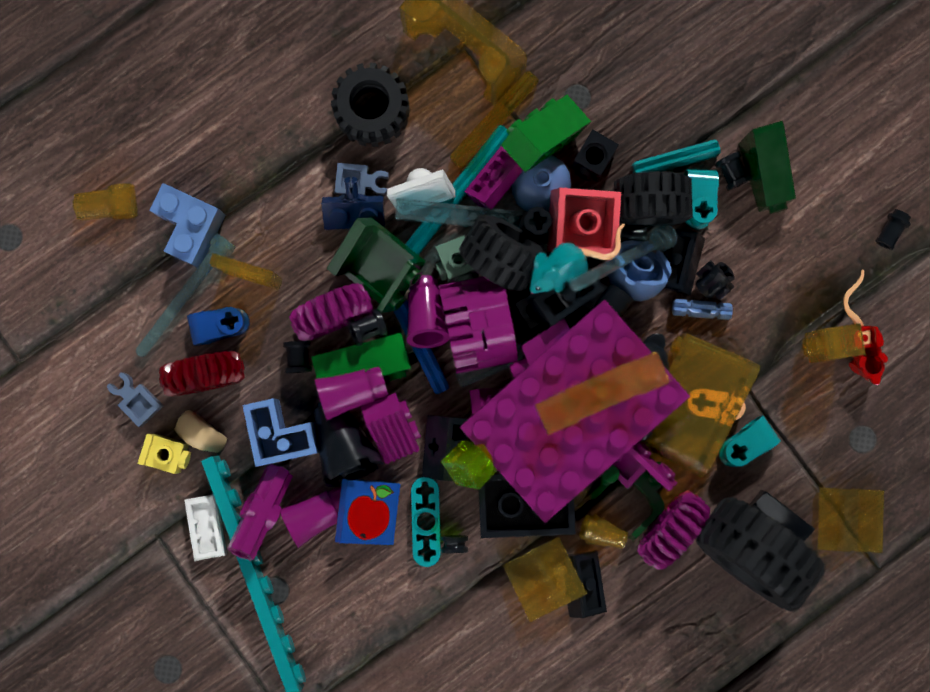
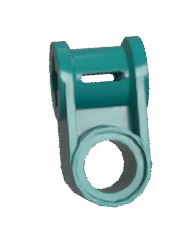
[684,169,719,230]
[718,415,781,467]

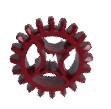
[159,351,245,397]

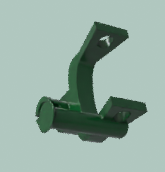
[589,462,665,541]

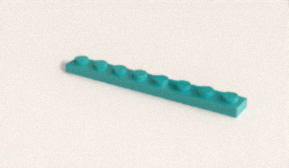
[201,455,306,692]

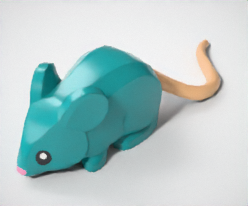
[530,223,625,294]

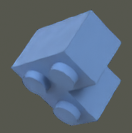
[149,183,226,269]
[243,399,319,467]

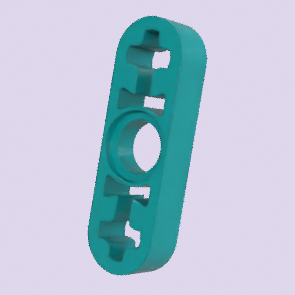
[411,477,441,567]

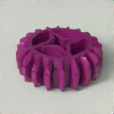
[289,283,373,341]
[637,491,710,570]

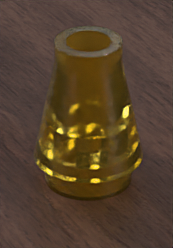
[579,514,628,549]

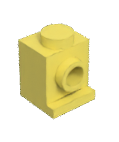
[137,433,191,474]

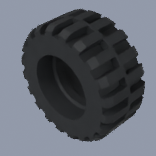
[696,497,825,612]

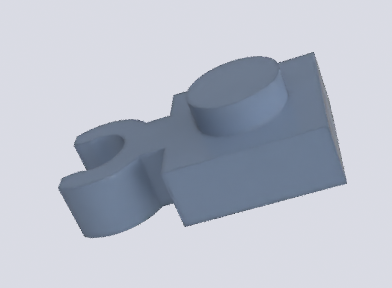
[334,163,389,196]
[107,372,163,427]

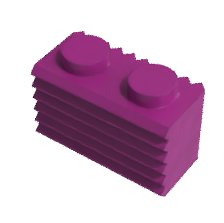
[361,393,421,464]

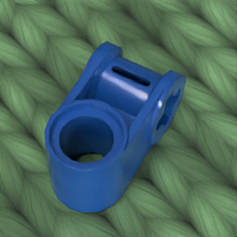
[187,307,250,346]

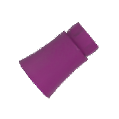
[406,275,449,348]
[315,367,388,421]
[280,486,341,548]

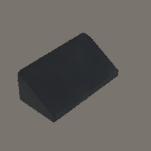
[663,228,705,295]
[750,490,815,541]
[560,550,607,618]

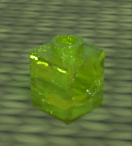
[441,441,497,490]

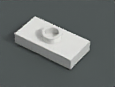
[184,494,227,561]

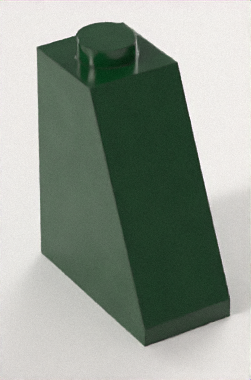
[738,121,796,214]

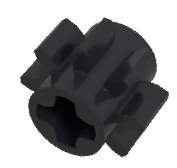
[696,260,735,300]

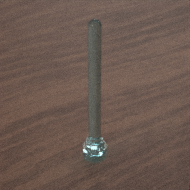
[569,224,677,291]
[136,232,236,357]

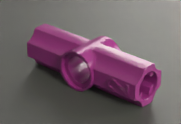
[227,464,293,561]

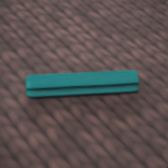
[632,139,721,174]

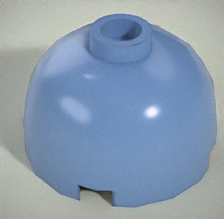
[511,155,571,212]
[607,240,672,302]

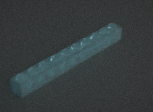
[394,198,548,235]

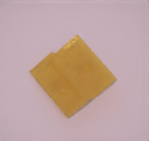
[818,487,884,553]
[502,537,587,622]

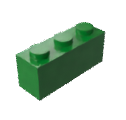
[501,94,591,173]
[311,333,412,381]

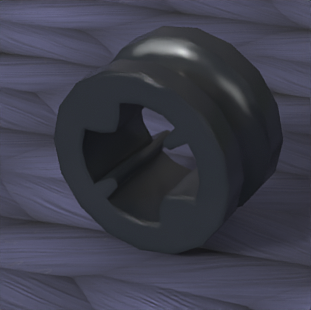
[441,535,468,553]

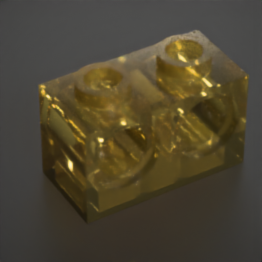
[802,323,866,363]

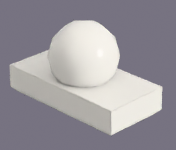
[387,168,456,216]

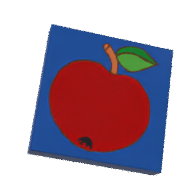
[335,479,400,545]

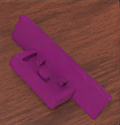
[612,441,678,491]

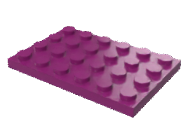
[460,300,691,523]

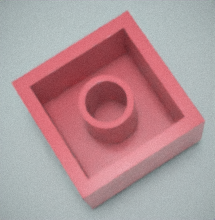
[547,188,621,256]

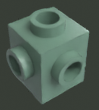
[435,235,479,283]

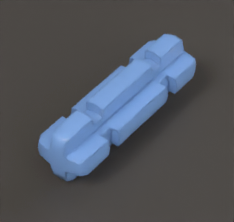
[672,299,733,320]

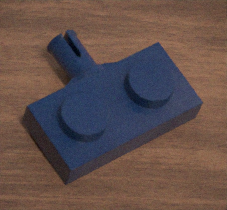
[321,177,385,230]

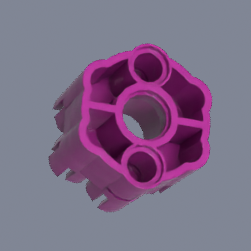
[439,276,518,374]

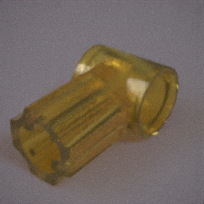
[73,184,138,221]

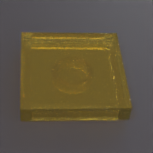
[209,253,283,290]

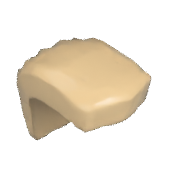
[174,410,227,453]

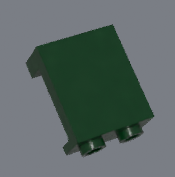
[326,217,426,313]

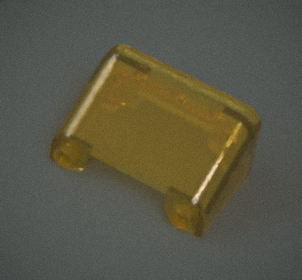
[399,0,527,106]
[643,333,760,477]

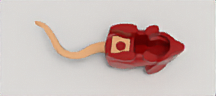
[843,270,888,385]

